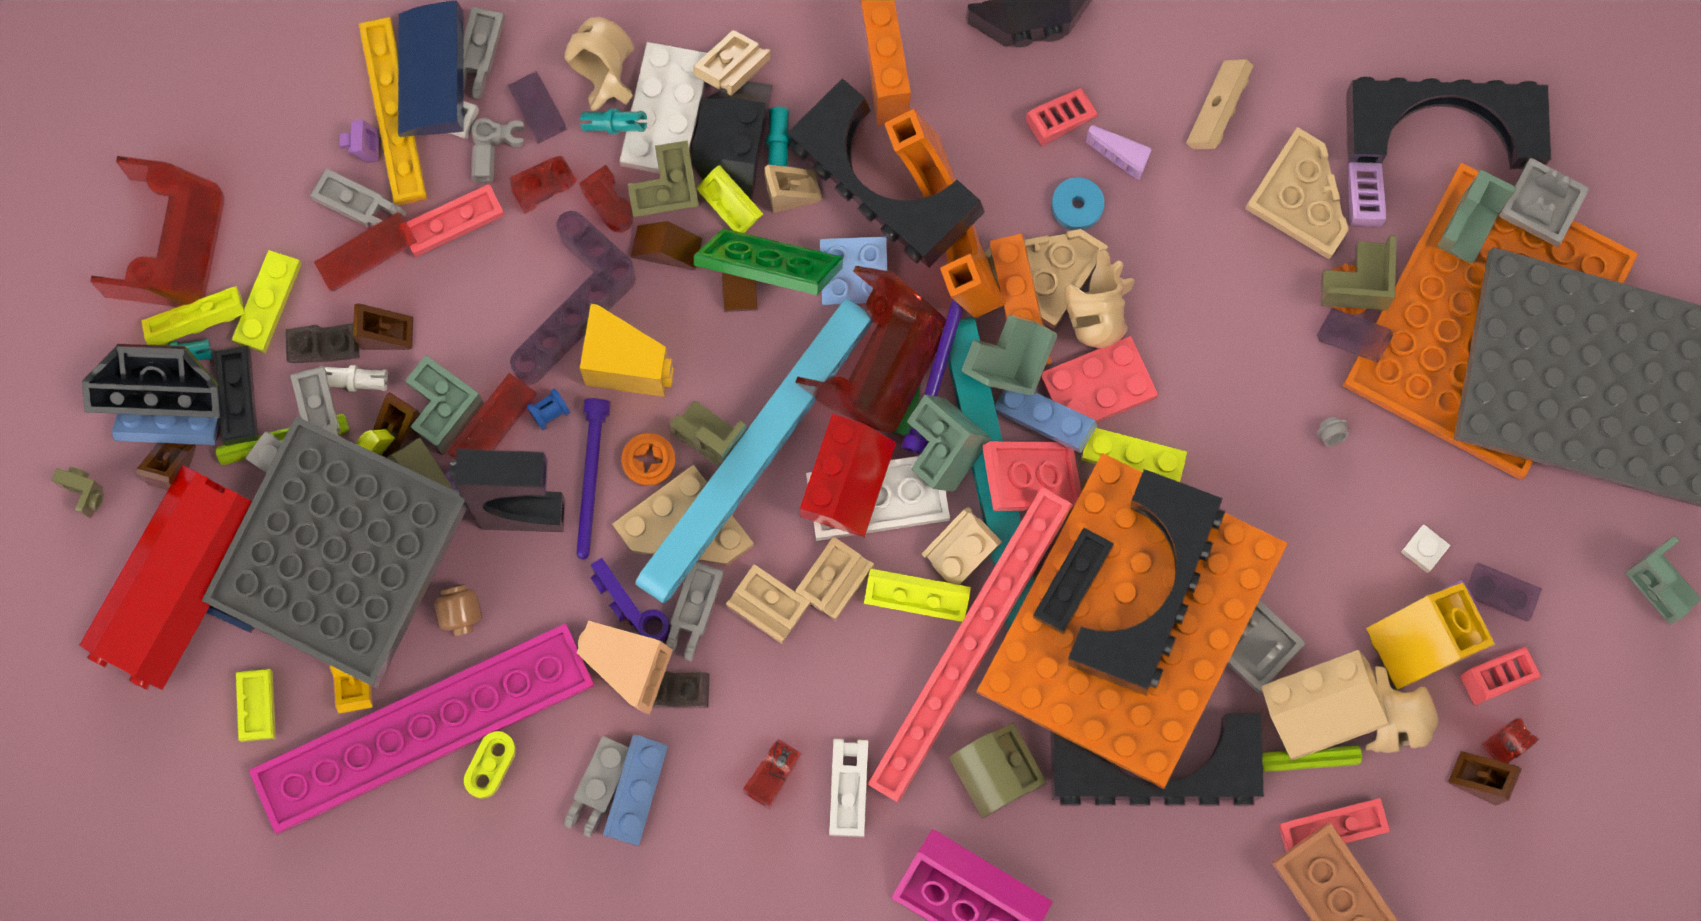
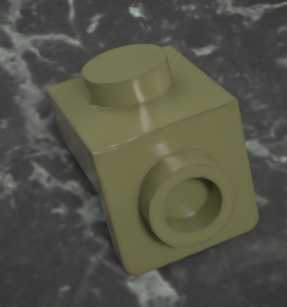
[51,467,104,518]

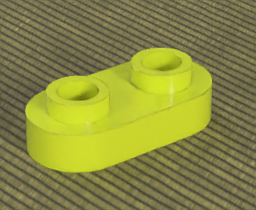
[464,731,516,799]

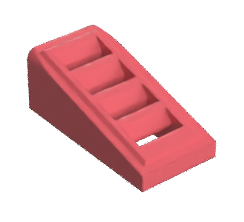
[1025,88,1098,147]
[1460,647,1541,706]

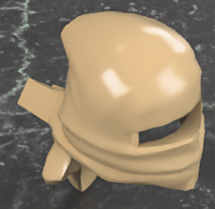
[564,17,634,111]
[1065,249,1135,348]
[1365,666,1439,753]

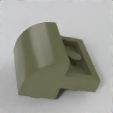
[949,722,1047,819]

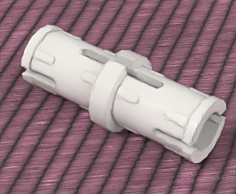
[319,365,388,392]

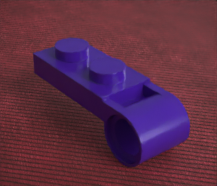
[590,557,670,643]

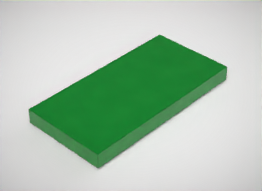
[694,228,843,295]

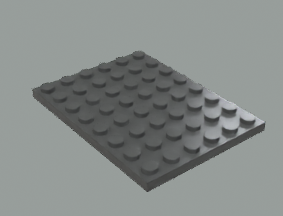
[1454,247,1701,507]

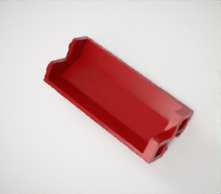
[79,465,252,690]

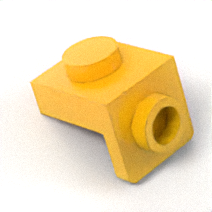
[330,665,373,714]

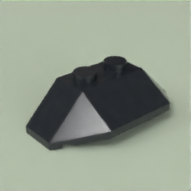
[966,0,1092,48]
[691,81,773,201]
[82,344,221,418]

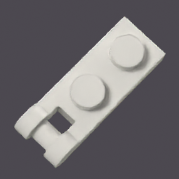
[829,739,868,837]

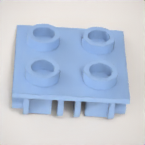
[820,236,888,305]

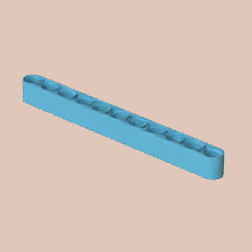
[635,298,875,604]

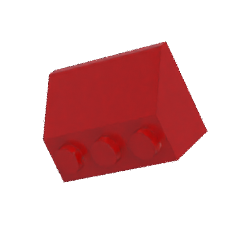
[800,413,896,538]

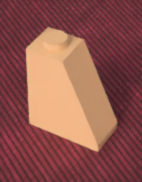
[577,621,673,715]

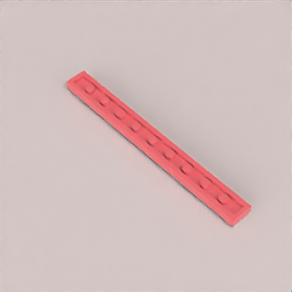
[867,487,1073,803]

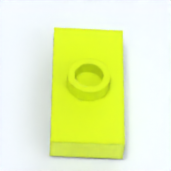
[696,165,763,233]
[236,669,276,742]

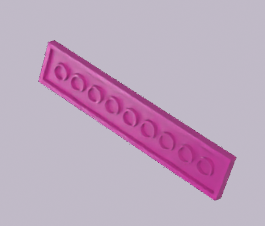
[248,623,595,835]

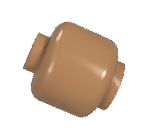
[433,584,482,636]

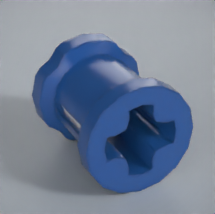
[526,388,571,431]

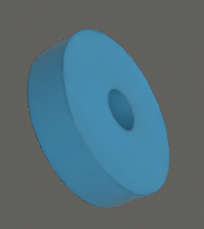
[1051,177,1105,231]

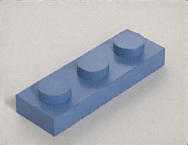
[995,390,1098,453]
[112,414,220,445]
[603,735,668,846]

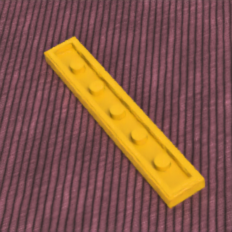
[358,17,428,206]

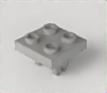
[1498,158,1590,247]
[1227,601,1306,694]

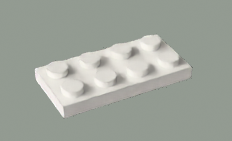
[620,42,707,173]
[806,456,950,541]

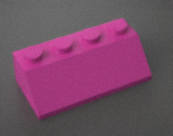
[892,828,1053,921]

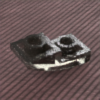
[286,323,360,363]
[652,671,710,708]

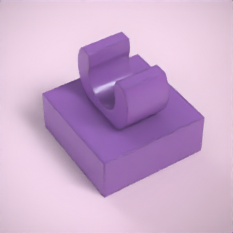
[339,119,379,163]

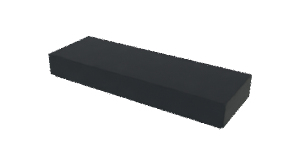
[215,346,258,446]
[1033,528,1114,634]

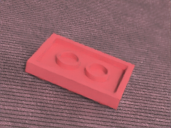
[1040,336,1158,423]
[982,441,1081,511]

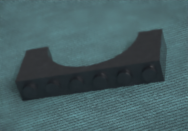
[1346,77,1551,170]
[787,78,985,268]
[449,449,565,532]
[1068,469,1226,696]
[1051,713,1264,807]

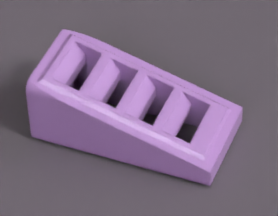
[1085,125,1152,181]
[1348,162,1386,227]

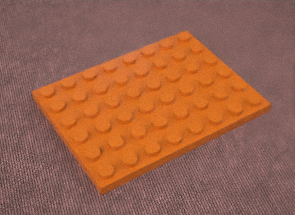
[1342,162,1638,481]
[977,453,1288,789]

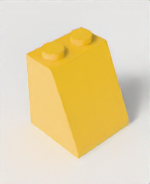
[580,304,675,397]
[1366,582,1495,690]

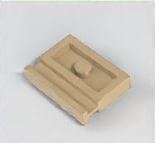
[694,30,771,96]
[922,507,1003,585]
[795,536,874,621]
[726,564,810,644]

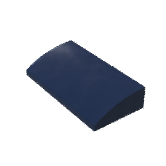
[398,0,464,137]

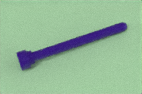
[901,300,963,454]
[576,398,611,560]

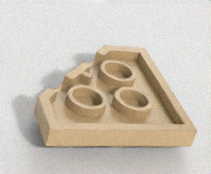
[1245,127,1349,260]
[985,229,1108,329]
[612,465,754,566]

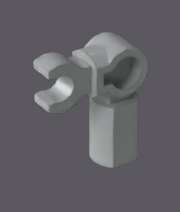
[471,118,524,183]

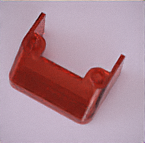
[90,156,225,307]
[795,266,946,433]

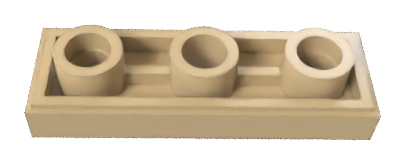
[1186,59,1254,149]

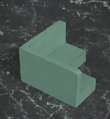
[1437,170,1517,264]
[961,314,1057,396]
[405,355,484,455]
[907,394,991,492]
[1625,536,1701,625]

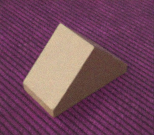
[764,165,822,213]

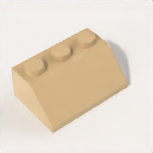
[1261,650,1390,760]

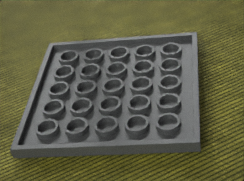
[202,416,468,688]

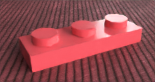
[399,184,505,257]
[1278,798,1390,851]

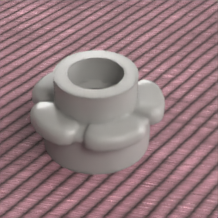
[1317,417,1349,447]

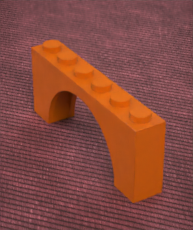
[860,0,911,126]
[884,109,1005,319]

